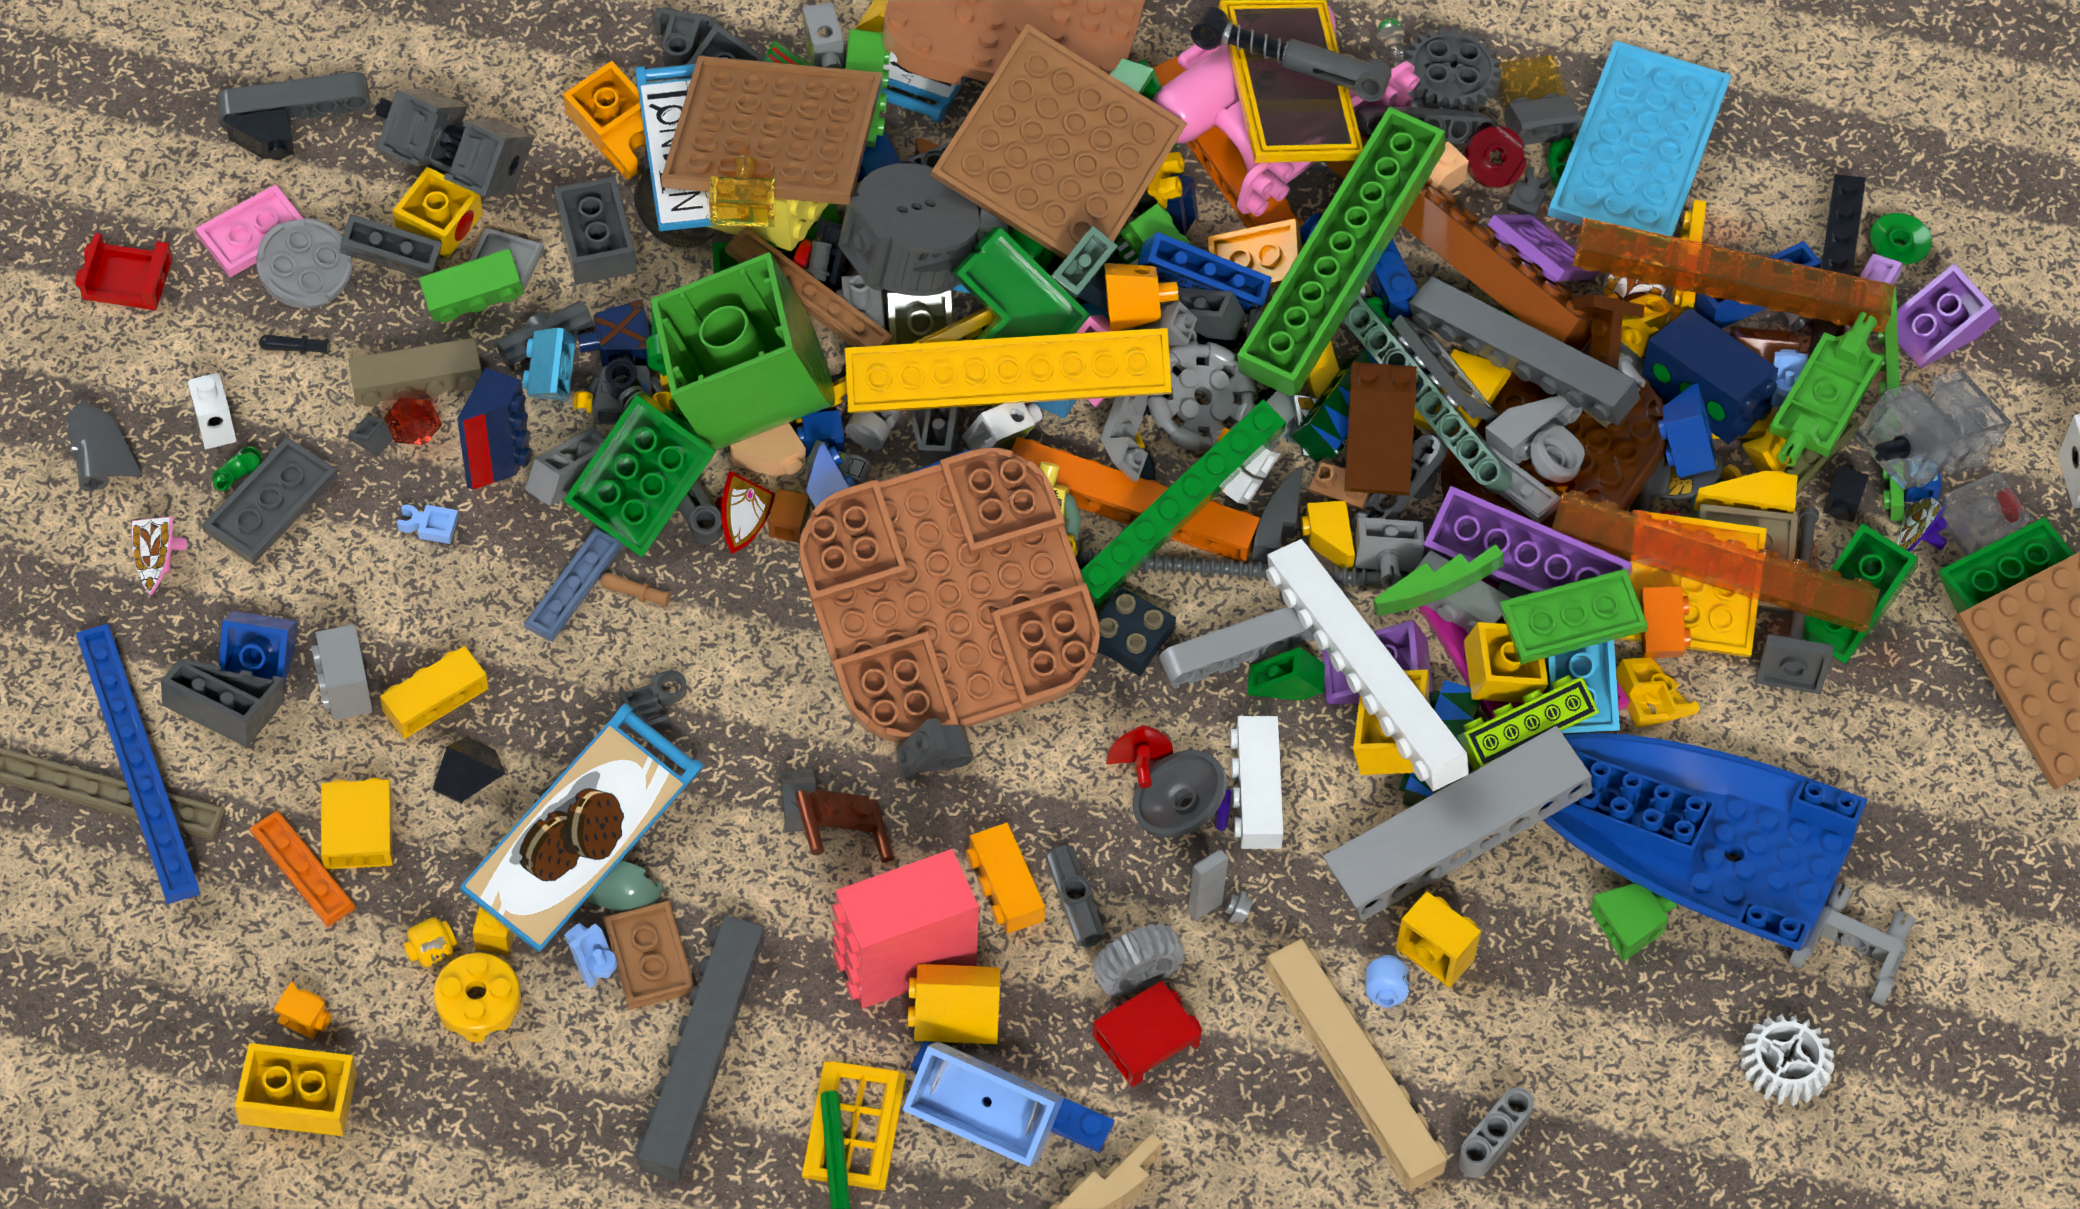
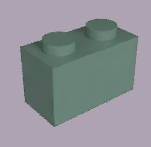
[1052,226,1117,299]

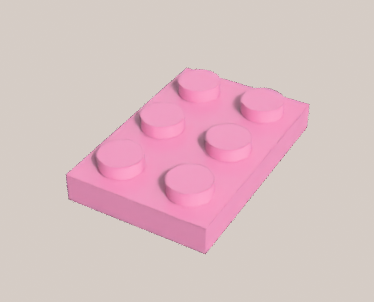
[195,184,304,277]

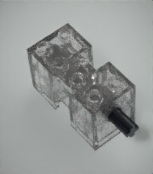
[1853,370,2012,490]

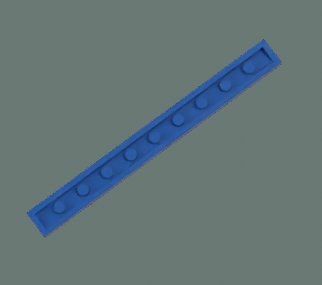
[76,624,200,904]

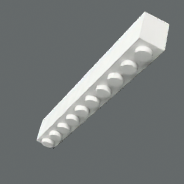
[1266,539,1469,791]

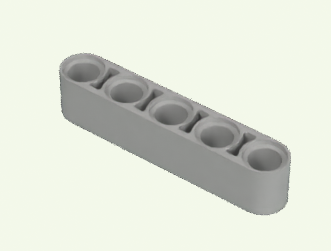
[1159,606,1315,688]

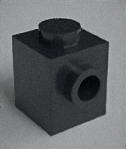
[1822,465,1869,522]

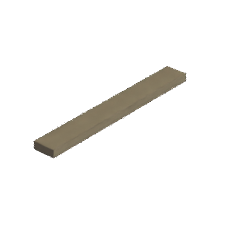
[0,747,226,841]

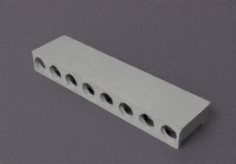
[1323,725,1592,922]

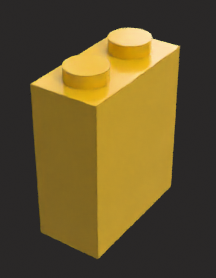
[321,778,393,869]
[908,964,1001,1044]

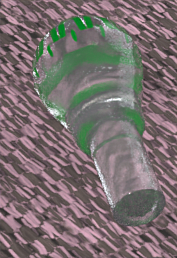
[1377,17,1404,67]

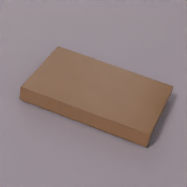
[603,900,694,1010]

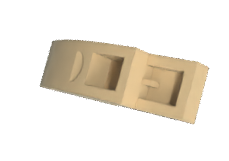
[1049,1133,1163,1209]

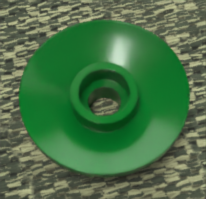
[1870,213,1932,265]

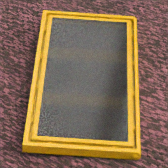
[1218,0,1363,163]

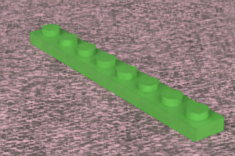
[1877,286,1904,521]

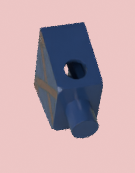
[578,299,650,366]

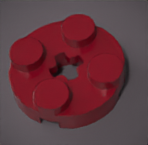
[1464,126,1526,189]

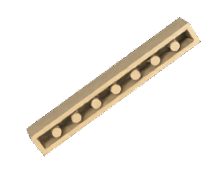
[1265,939,1447,1192]

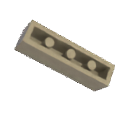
[348,338,482,407]

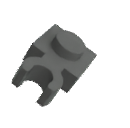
[1506,166,1550,217]

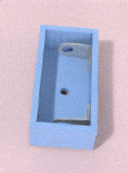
[903,1041,1064,1167]

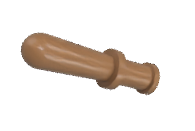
[600,573,671,608]

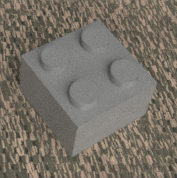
[311,624,373,720]

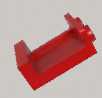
[76,233,173,311]
[1092,980,1202,1088]

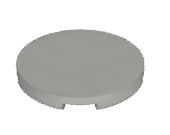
[256,218,353,309]

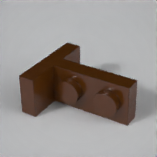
[1573,294,1645,370]

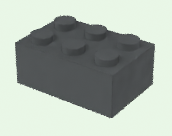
[554,176,637,285]

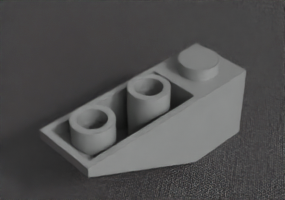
[1485,395,1582,465]

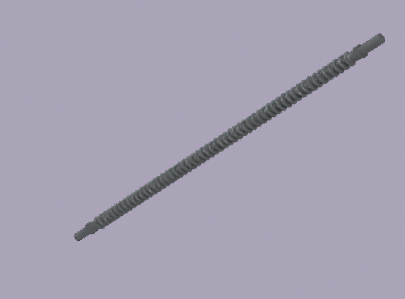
[800,532,1407,589]

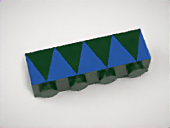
[1290,348,1379,463]
[1399,680,1481,807]

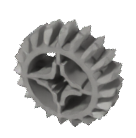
[1093,924,1185,997]

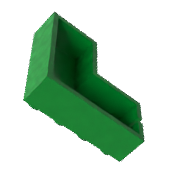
[950,227,1091,407]

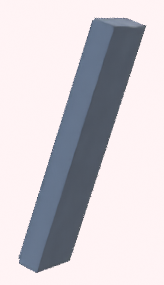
[524,527,623,643]

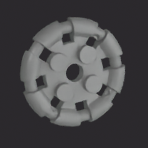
[1147,341,1257,452]

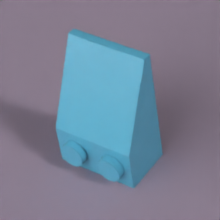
[523,328,576,402]
[1545,640,1620,734]

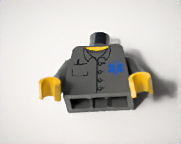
[573,353,673,425]

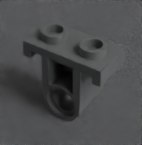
[654,7,717,67]
[897,718,974,779]

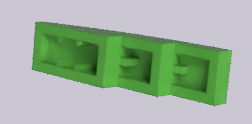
[1373,544,1504,616]

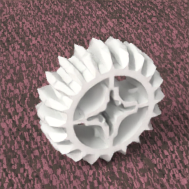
[1740,1013,1834,1106]

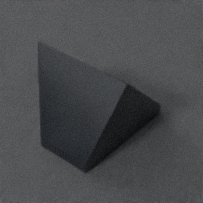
[433,737,505,804]

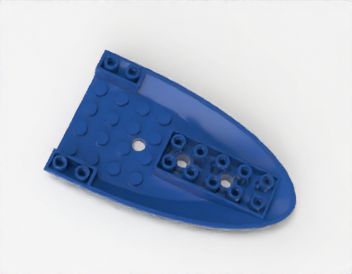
[1540,733,1868,951]

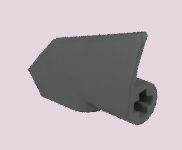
[67,401,142,491]

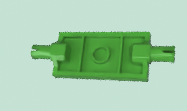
[1769,312,1883,467]

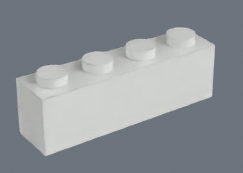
[1230,716,1283,849]

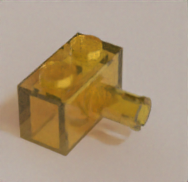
[709,155,777,227]

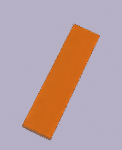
[249,810,356,928]

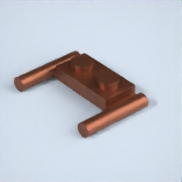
[795,789,894,863]

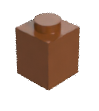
[768,489,810,543]

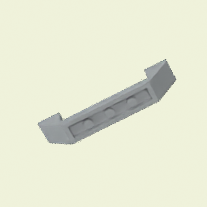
[1100,301,1198,482]

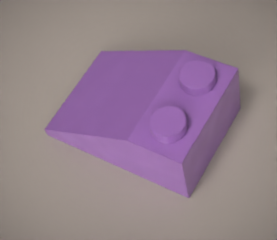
[1881,263,2001,369]
[1322,620,1433,704]

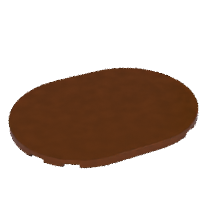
[1441,352,1667,545]

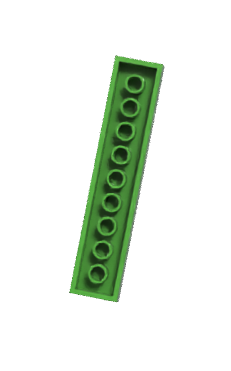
[1237,106,1445,399]

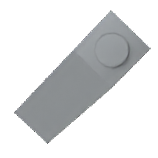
[525,427,606,506]

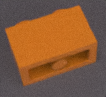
[1639,586,1691,658]

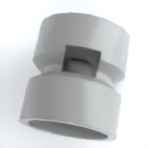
[845,410,902,451]

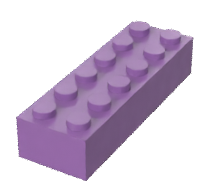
[1424,486,1633,593]

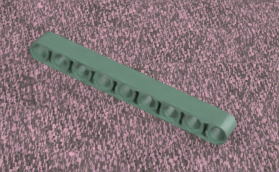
[1343,293,1512,494]

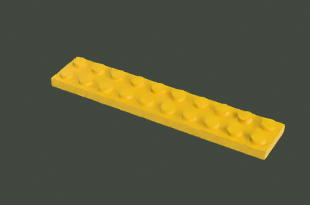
[845,328,1172,414]

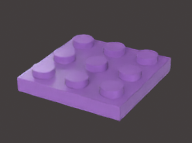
[1488,215,1602,282]

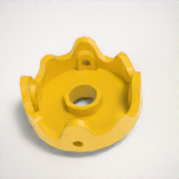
[433,952,522,1042]

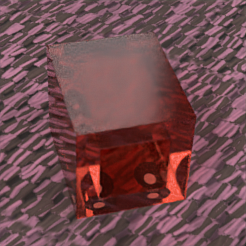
[384,397,442,445]

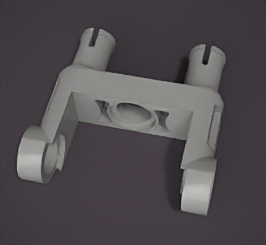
[1788,883,1915,1006]

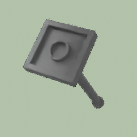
[1755,507,1834,694]

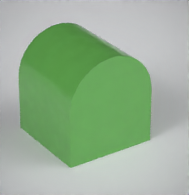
[651,252,835,451]

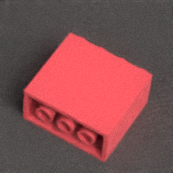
[832,849,979,1009]

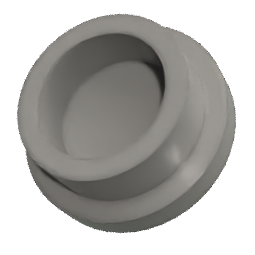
[1224,890,1253,924]

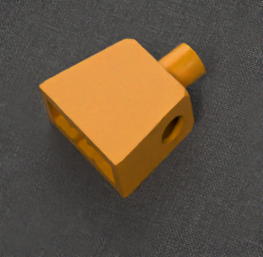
[1104,263,1179,331]

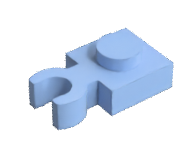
[397,505,459,544]

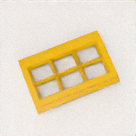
[802,1061,906,1191]

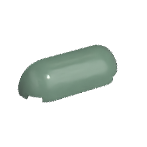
[586,860,664,913]

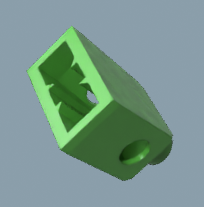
[1589,883,1677,961]

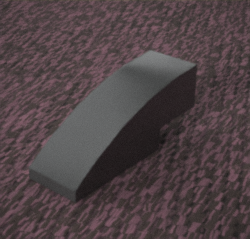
[1252,468,1303,563]

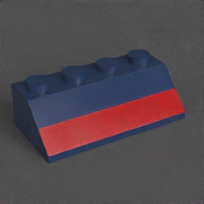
[457,368,532,490]

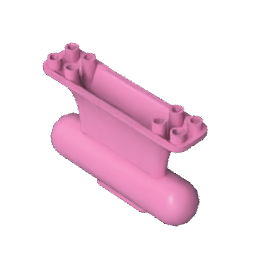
[1152,4,1420,217]

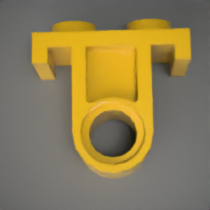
[1607,293,1671,358]

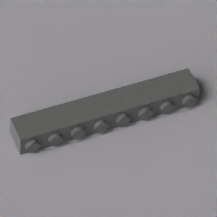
[1409,276,1640,426]
[634,916,765,1182]

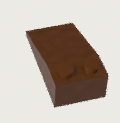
[1344,362,1417,496]

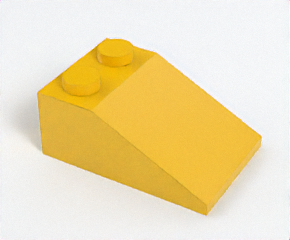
[1353,669,1429,775]

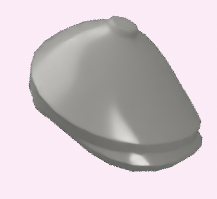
[1530,425,1585,483]

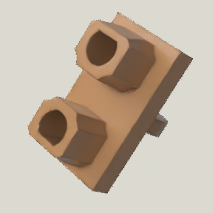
[1309,460,1369,511]

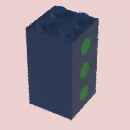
[1642,308,1779,445]

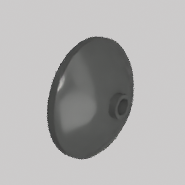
[1133,750,1227,838]

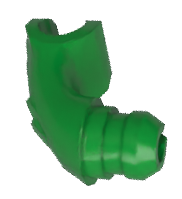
[1546,137,1574,188]
[212,446,261,492]

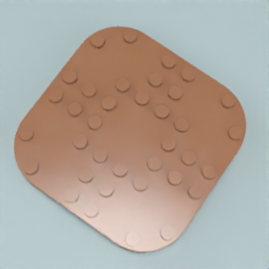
[882,0,1146,86]
[799,448,1100,743]

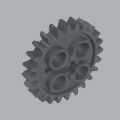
[1403,27,1502,111]

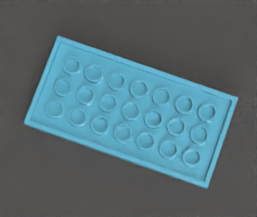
[1547,40,1731,252]

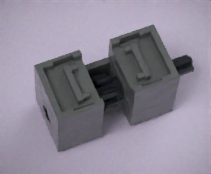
[375,88,535,197]

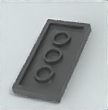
[202,437,338,565]

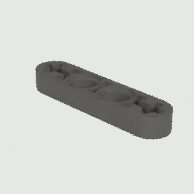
[1352,434,1446,533]

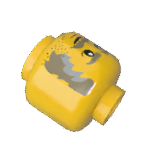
[403,917,457,968]

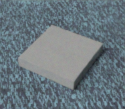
[468,227,544,298]

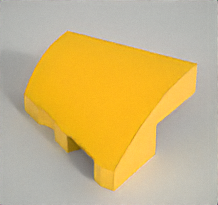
[1616,657,1700,728]

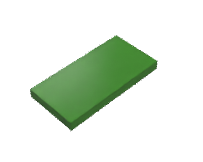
[1499,569,1648,664]

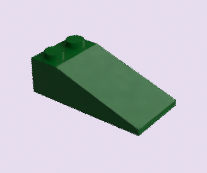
[1790,523,1918,664]

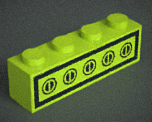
[1457,675,1600,771]

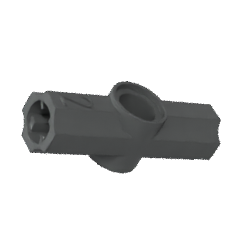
[495,301,593,366]
[1046,845,1105,948]

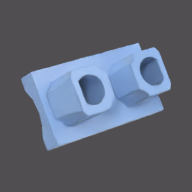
[1771,349,1807,407]
[564,923,618,988]

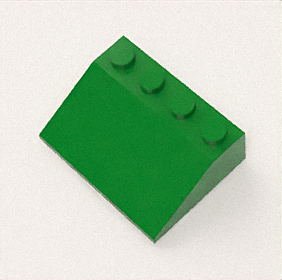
[563,393,717,558]
[1938,517,2075,614]

